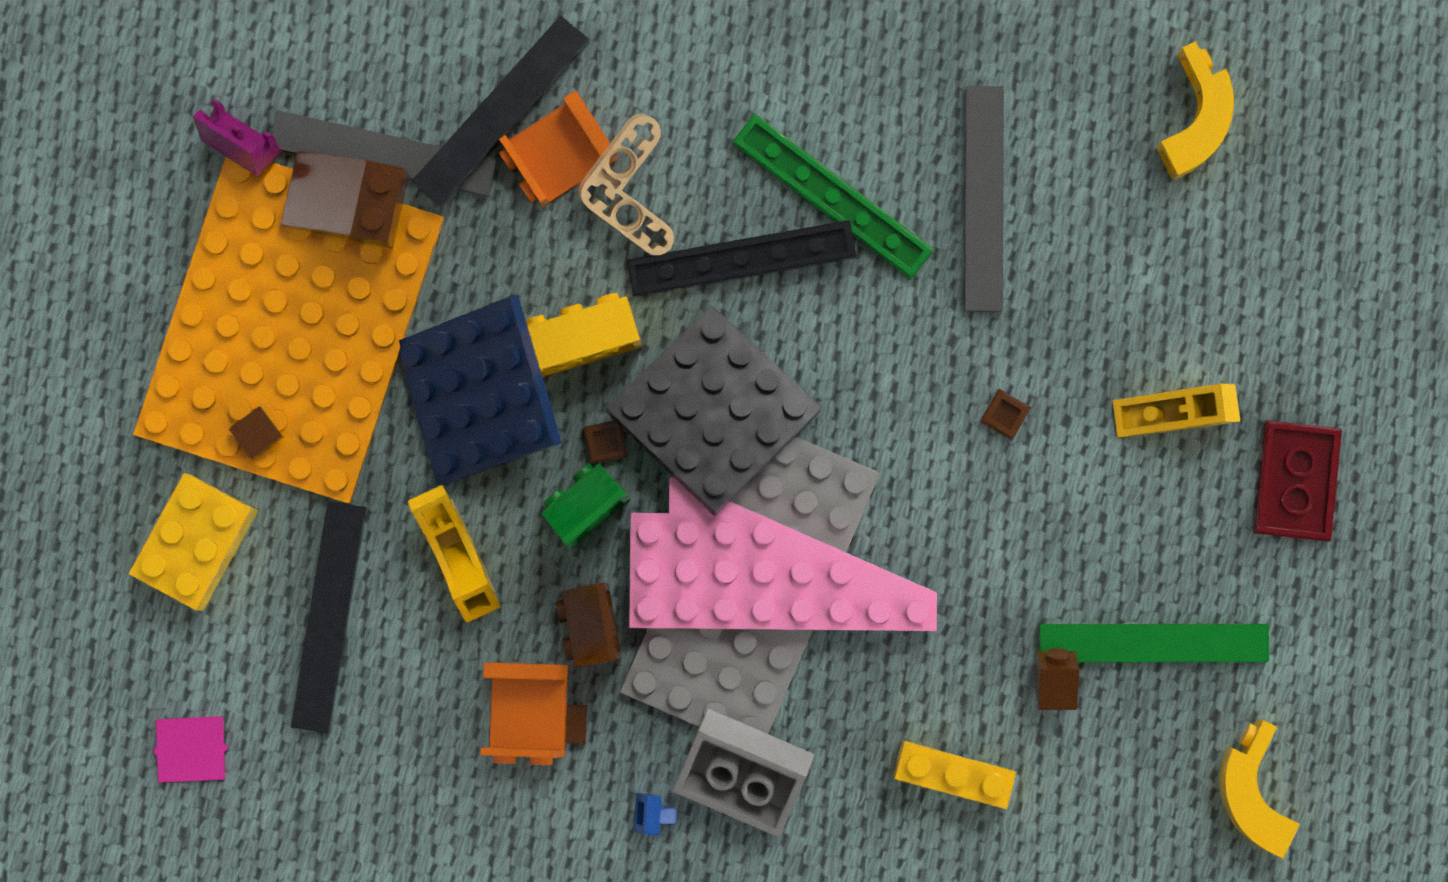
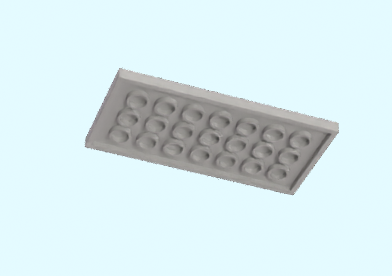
[620,437,880,734]

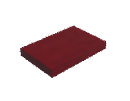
[1254,420,1342,542]

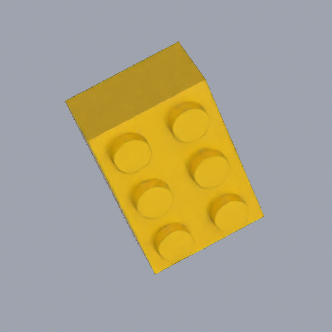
[526,293,642,377]
[128,472,258,611]

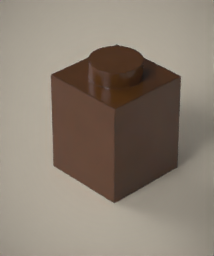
[1035,648,1079,710]

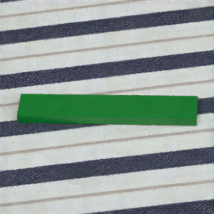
[731,113,934,280]
[1039,624,1269,662]

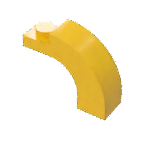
[1156,41,1234,181]
[408,485,501,623]
[1219,719,1300,859]

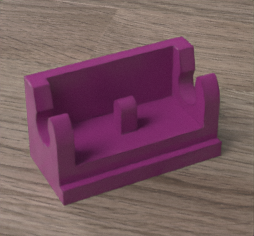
[193,99,282,177]

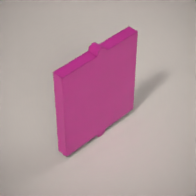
[153,716,228,783]

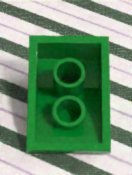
[541,463,630,548]

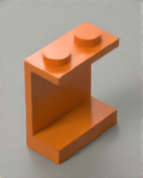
[498,90,618,207]
[481,662,568,765]

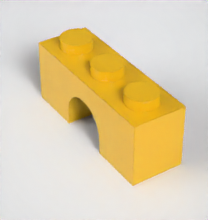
[892,740,1017,809]

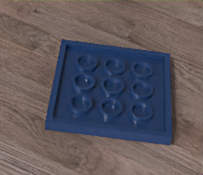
[399,295,562,487]

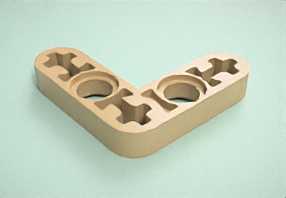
[578,114,674,255]

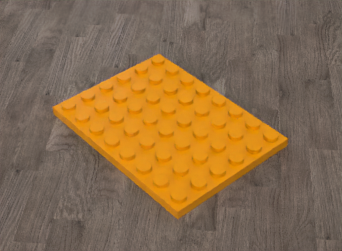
[133,157,444,504]

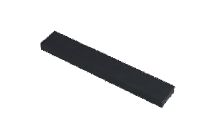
[412,15,590,208]
[627,220,857,298]
[291,501,367,733]

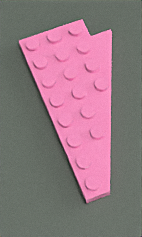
[629,477,937,631]

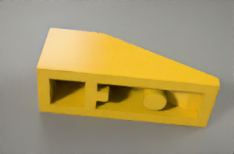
[1112,383,1240,438]

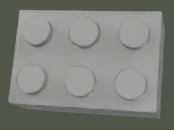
[673,709,814,837]

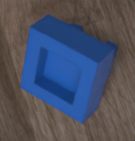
[633,793,677,835]

